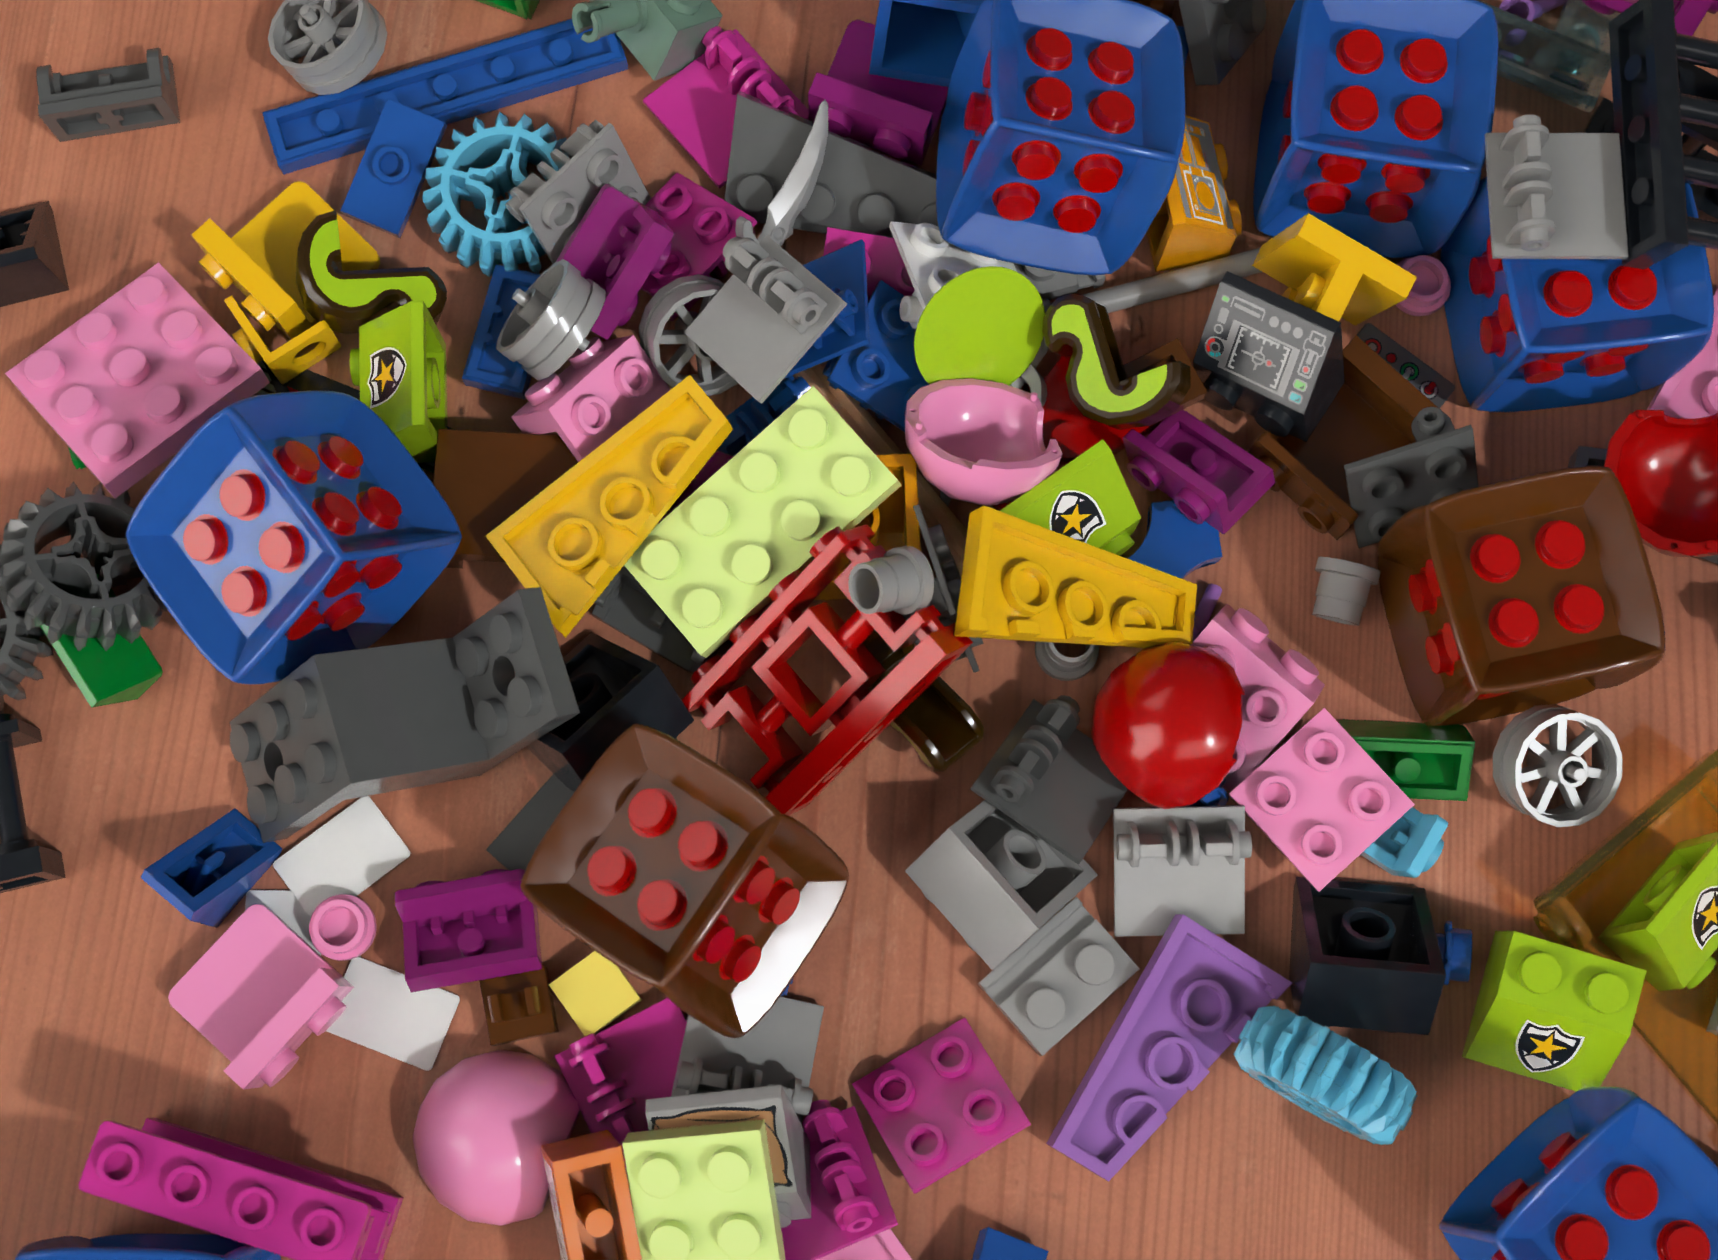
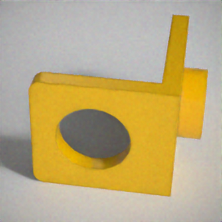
[224,295,341,385]

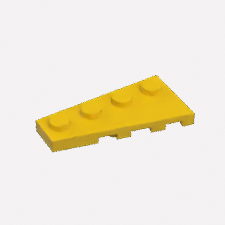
[486,375,733,638]
[954,505,1197,648]

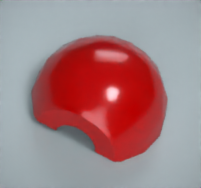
[1604,410,1718,557]
[1091,641,1245,809]

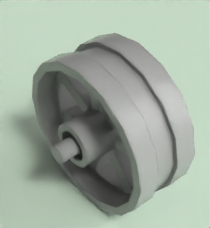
[268,0,388,95]
[496,259,606,381]
[639,275,738,396]
[1493,704,1623,828]

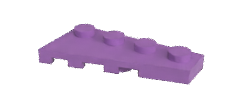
[1046,914,1292,1181]

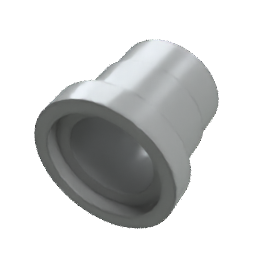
[848,546,934,615]
[1312,557,1381,626]
[1035,641,1099,681]

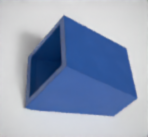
[869,0,983,87]

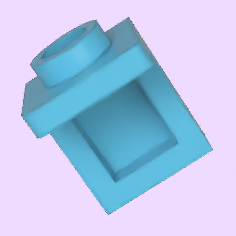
[1360,807,1448,878]

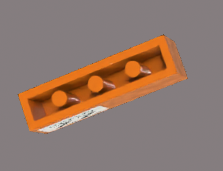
[541,1129,642,1260]

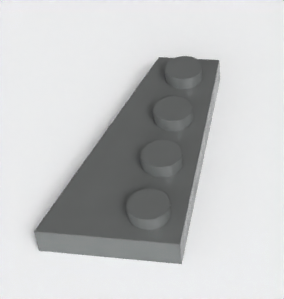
[725,91,938,237]

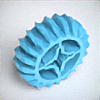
[422,112,567,278]
[1233,1006,1417,1145]

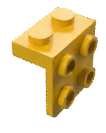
[191,181,380,340]

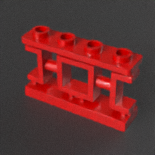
[682,524,973,816]

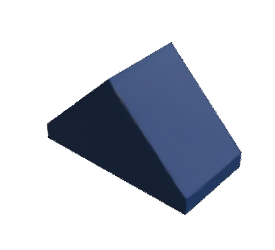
[141,808,282,928]

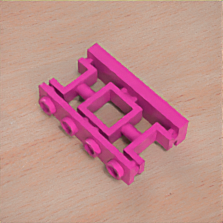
[78,1118,404,1260]

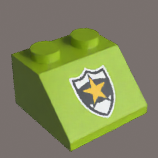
[350,301,447,463]
[1000,439,1141,556]
[1598,831,1718,991]
[1462,931,1647,1092]

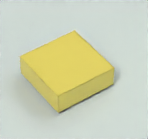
[549,951,642,1037]

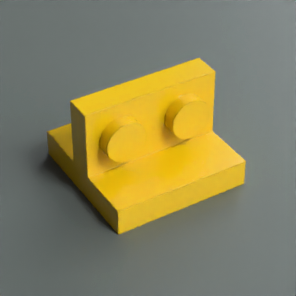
[1252,213,1417,326]

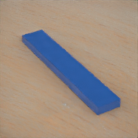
[262,19,629,175]

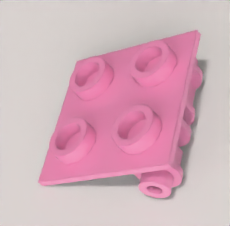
[1229,708,1415,892]

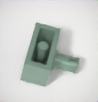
[572,0,723,81]

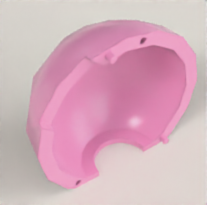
[905,378,1062,506]
[413,1049,581,1226]

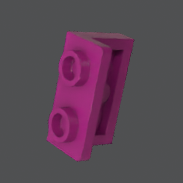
[555,184,675,340]
[1123,409,1275,534]
[394,869,542,993]

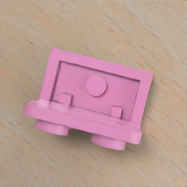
[511,335,671,462]
[1191,604,1325,791]
[169,904,354,1089]

